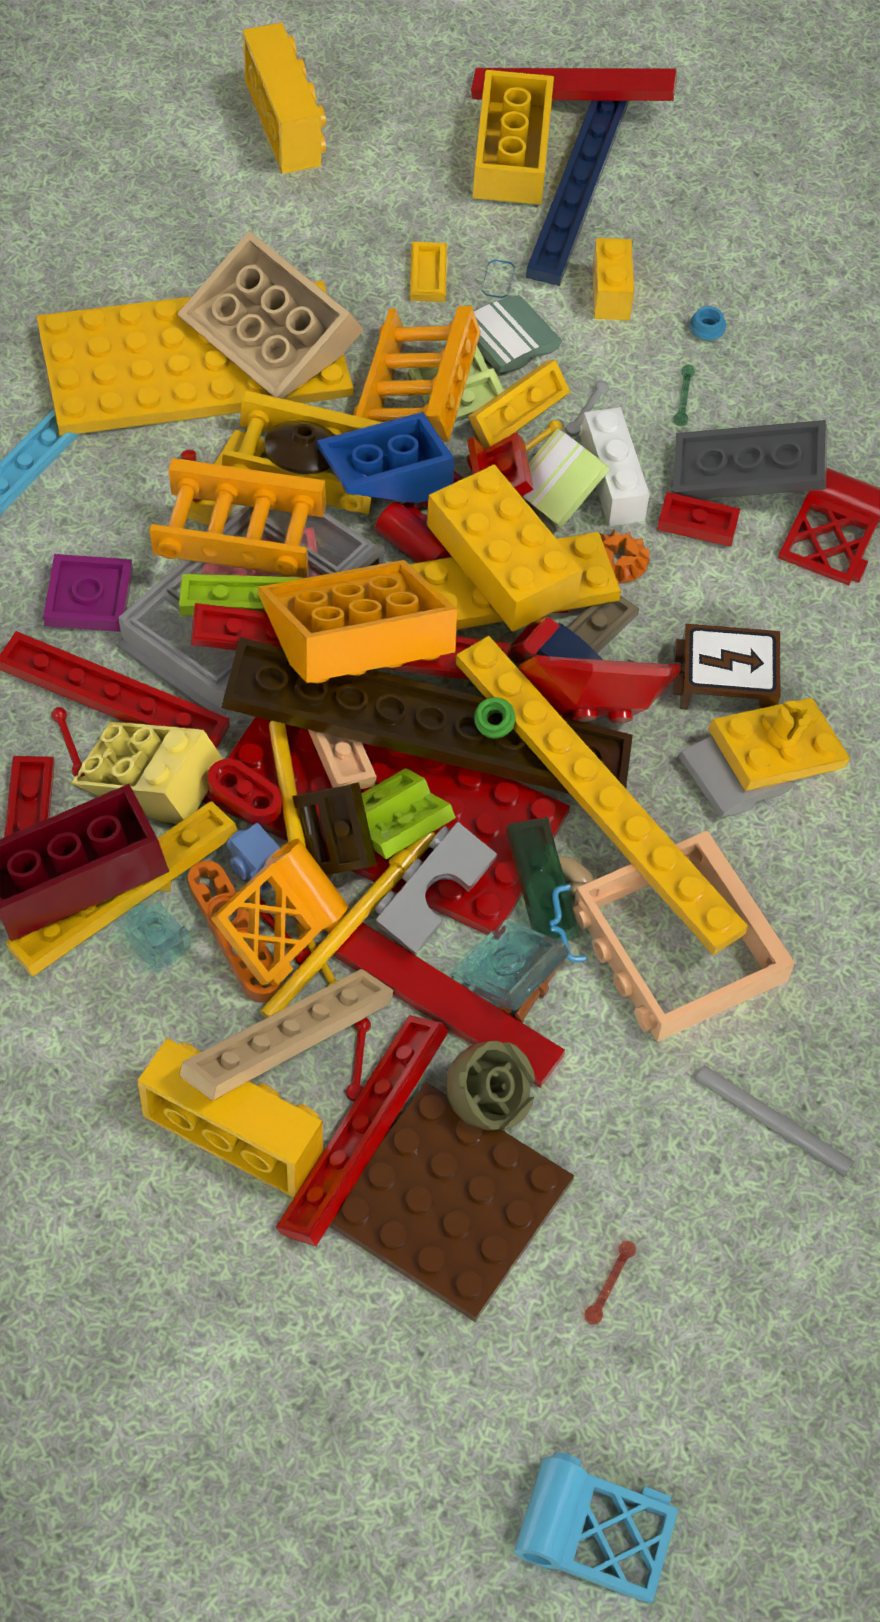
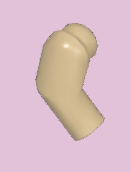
[539,853,594,896]

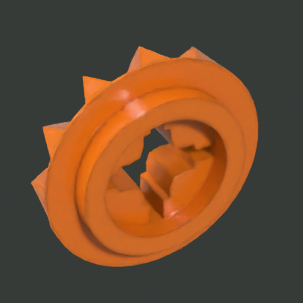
[600,529,649,583]

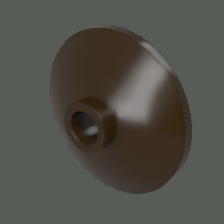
[264,420,335,474]

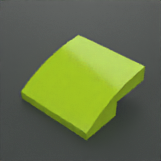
[362,768,455,859]

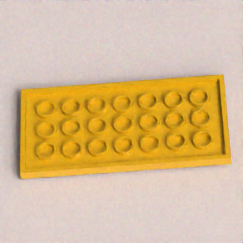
[36,281,353,436]

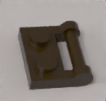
[292,782,377,875]

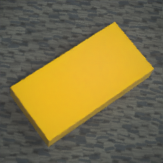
[410,241,447,302]

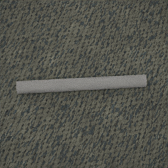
[695,1065,854,1176]

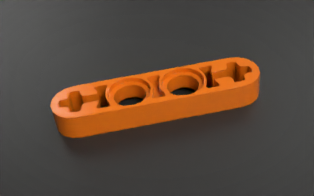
[188,861,282,1003]

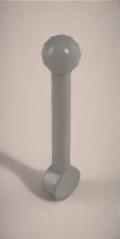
[566,380,609,436]

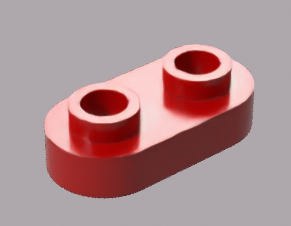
[208,758,282,825]

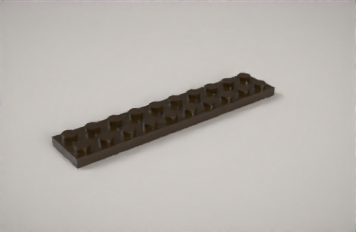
[222,637,633,794]

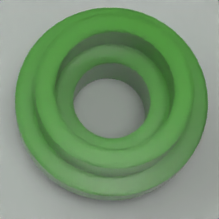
[474,697,516,738]

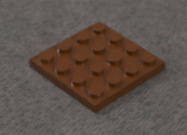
[329,1082,575,1322]

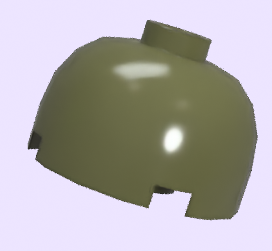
[445,1041,535,1130]

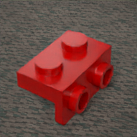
[466,432,534,497]

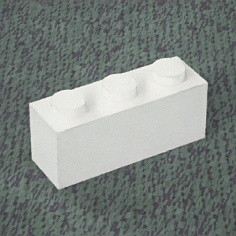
[581,407,650,526]

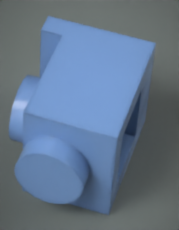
[226,822,280,895]

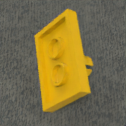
[708,698,851,791]

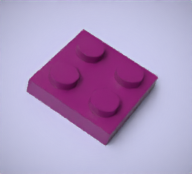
[43,554,133,632]

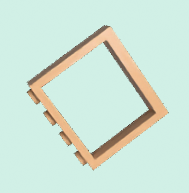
[572,830,795,1042]

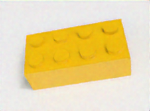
[243,22,326,174]
[472,70,554,205]
[427,464,583,632]
[137,1038,323,1198]

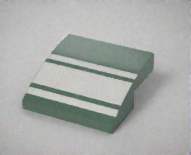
[474,295,562,373]

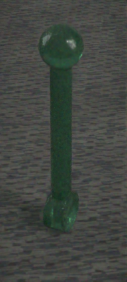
[673,364,695,426]

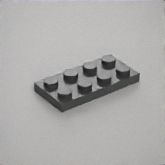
[672,420,828,499]

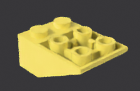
[71,721,223,824]

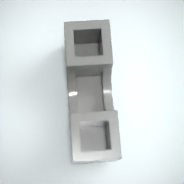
[375,822,497,956]

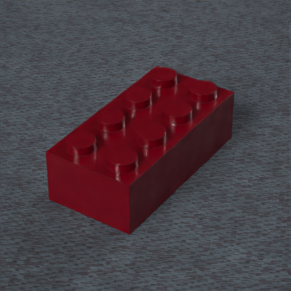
[0,784,170,942]

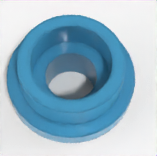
[690,306,726,340]

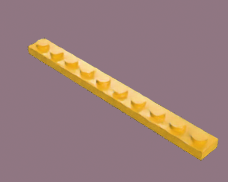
[456,636,748,956]

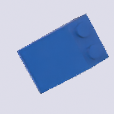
[317,412,454,503]

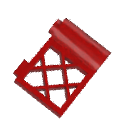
[778,468,880,586]
[375,471,464,563]

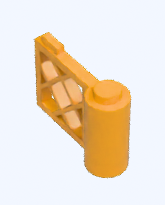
[211,838,349,986]

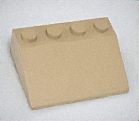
[178,230,364,399]

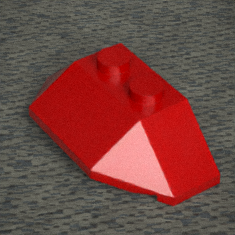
[519,655,680,723]

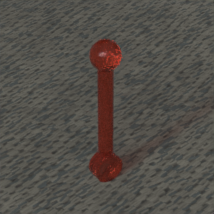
[584,1240,636,1325]

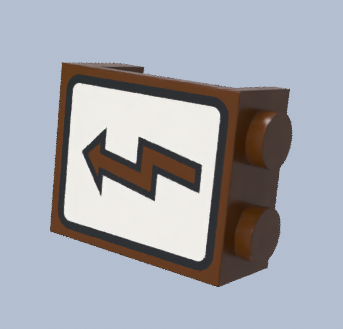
[673,623,781,710]

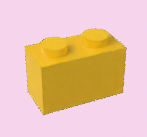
[592,238,634,320]

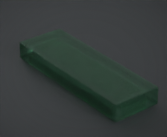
[505,817,580,947]

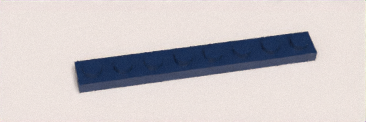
[526,101,629,286]

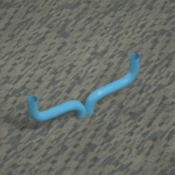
[549,884,586,963]

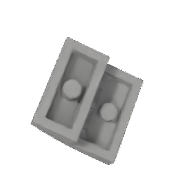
[678,736,794,818]

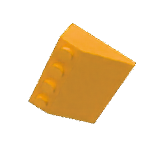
[258,560,457,683]

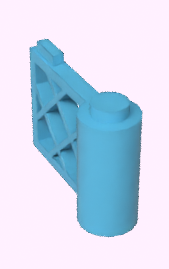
[514,1452,679,1604]

